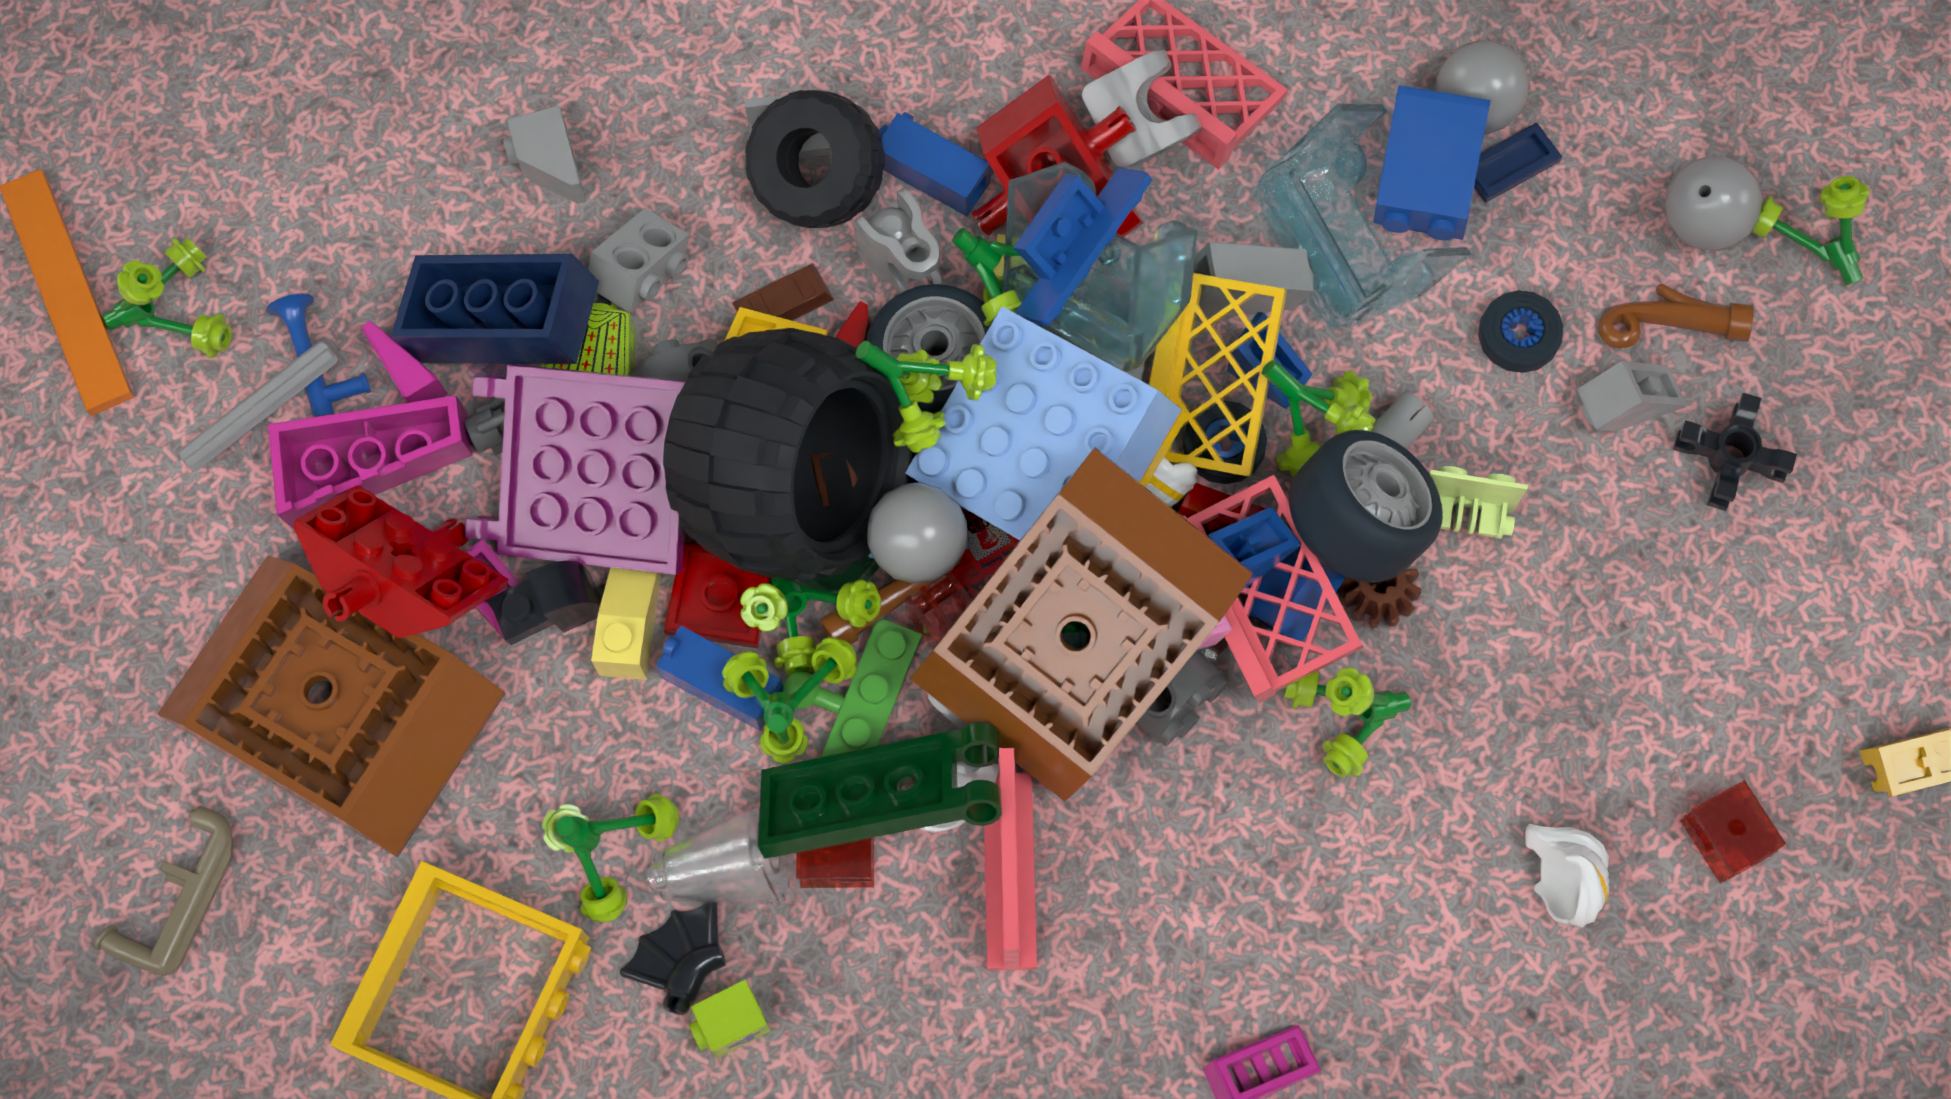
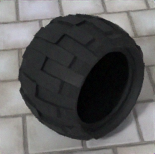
[663,328,912,580]

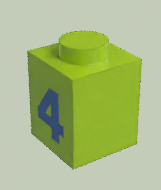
[688,979,771,1059]

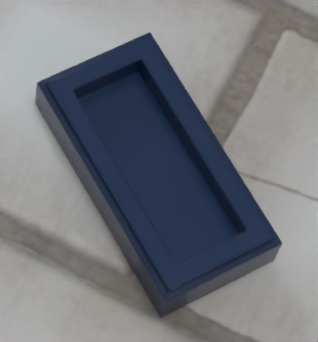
[1474,122,1562,203]

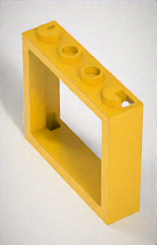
[330,861,591,1099]

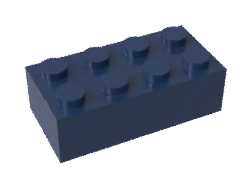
[390,254,599,364]

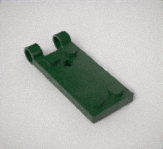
[758,722,1002,859]

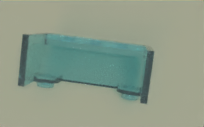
[1256,103,1471,328]

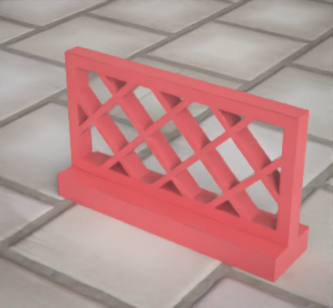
[1081,0,1288,170]
[1183,475,1363,703]
[984,748,1037,971]

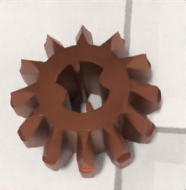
[1339,569,1421,629]

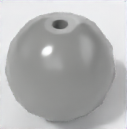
[1435,40,1530,134]
[1665,156,1763,251]
[867,482,967,584]

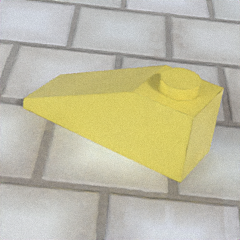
[591,567,661,680]

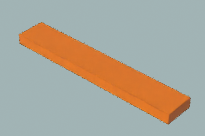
[0,169,135,416]

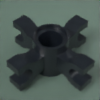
[1673,393,1797,511]

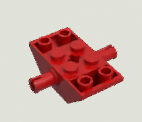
[972,75,1144,254]
[293,485,509,638]

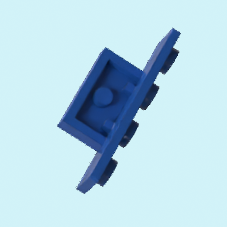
[1013,168,1152,327]

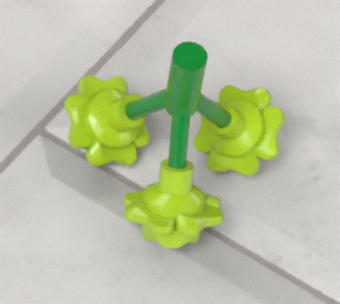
[856,341,997,453]
[1261,360,1376,477]

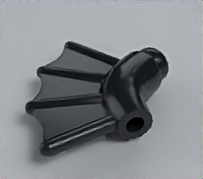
[620,898,726,1015]

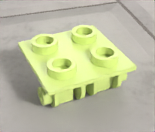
[1429,466,1528,539]

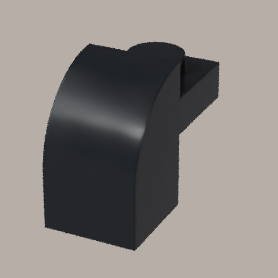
[488,561,602,645]

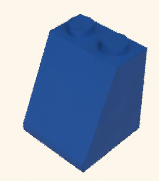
[1373,85,1491,241]

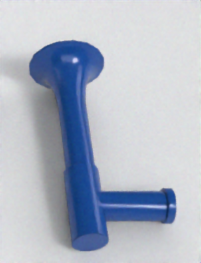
[266,293,371,417]

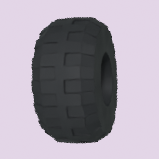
[745,90,885,228]

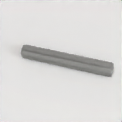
[179,341,338,471]

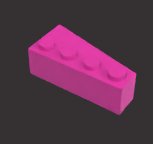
[268,395,472,528]

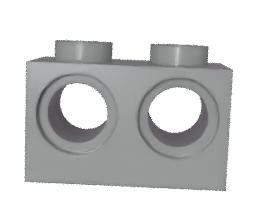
[588,208,690,313]

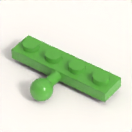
[782,619,922,757]

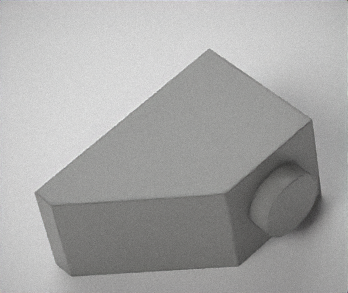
[503,106,587,204]
[1577,361,1687,431]

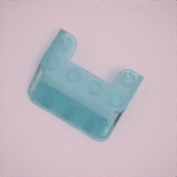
[1003,162,1198,372]

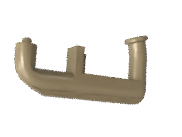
[93,806,233,976]

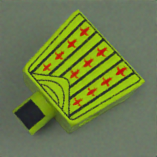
[541,293,636,375]

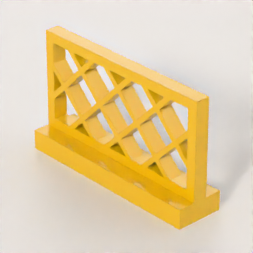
[1149,268,1287,477]

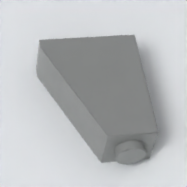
[1167,242,1314,321]

